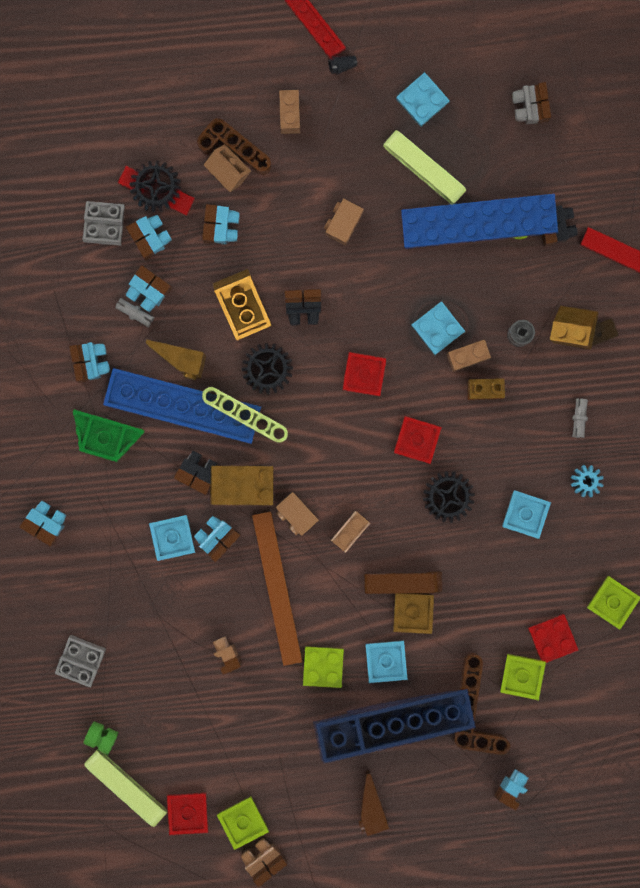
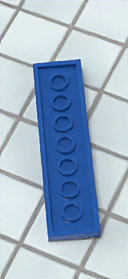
[401,194,558,249]
[103,368,261,444]

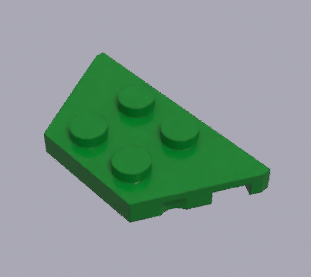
[73,410,145,462]

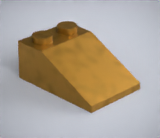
[213,269,272,340]
[146,340,206,380]
[211,466,273,505]

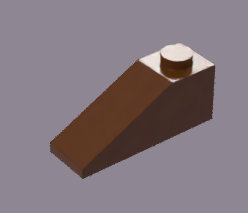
[358,770,389,837]

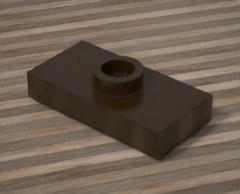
[582,318,619,350]

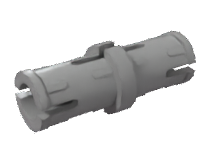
[115,298,154,328]
[572,399,588,438]

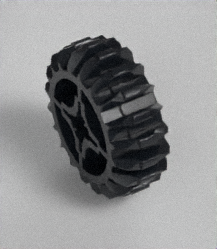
[130,160,182,213]
[241,343,293,395]
[423,471,475,523]

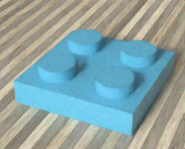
[396,72,450,127]
[411,301,465,355]
[502,490,551,539]
[149,515,195,561]
[366,640,408,683]

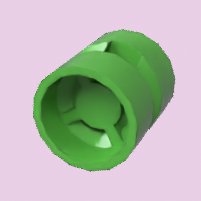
[83,721,119,755]

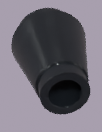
[328,55,357,75]

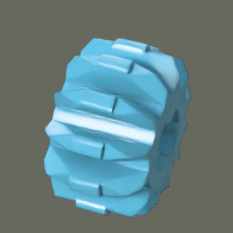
[571,465,604,497]

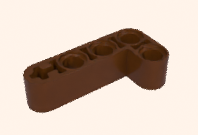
[197,118,271,175]
[364,572,443,594]

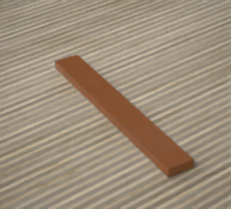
[252,511,302,666]

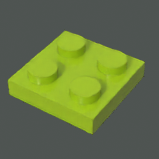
[587,576,640,630]
[303,646,344,688]
[500,654,546,700]
[217,796,269,850]

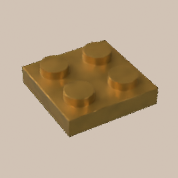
[393,593,434,634]

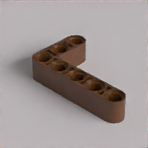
[453,653,510,755]

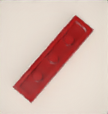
[284,0,346,59]
[118,166,195,216]
[580,227,640,273]

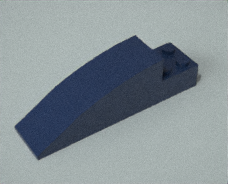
[313,689,475,763]

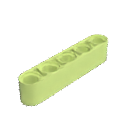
[383,130,466,204]
[202,387,288,443]
[84,749,168,827]

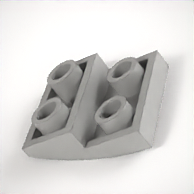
[83,201,125,246]
[55,635,106,688]

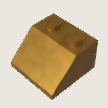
[550,306,598,349]

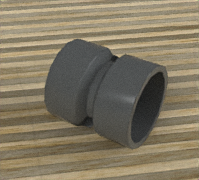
[507,320,535,347]

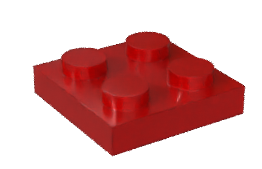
[343,352,387,397]
[394,416,442,464]
[528,614,578,663]
[167,792,208,835]

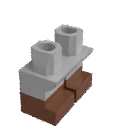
[512,82,551,124]

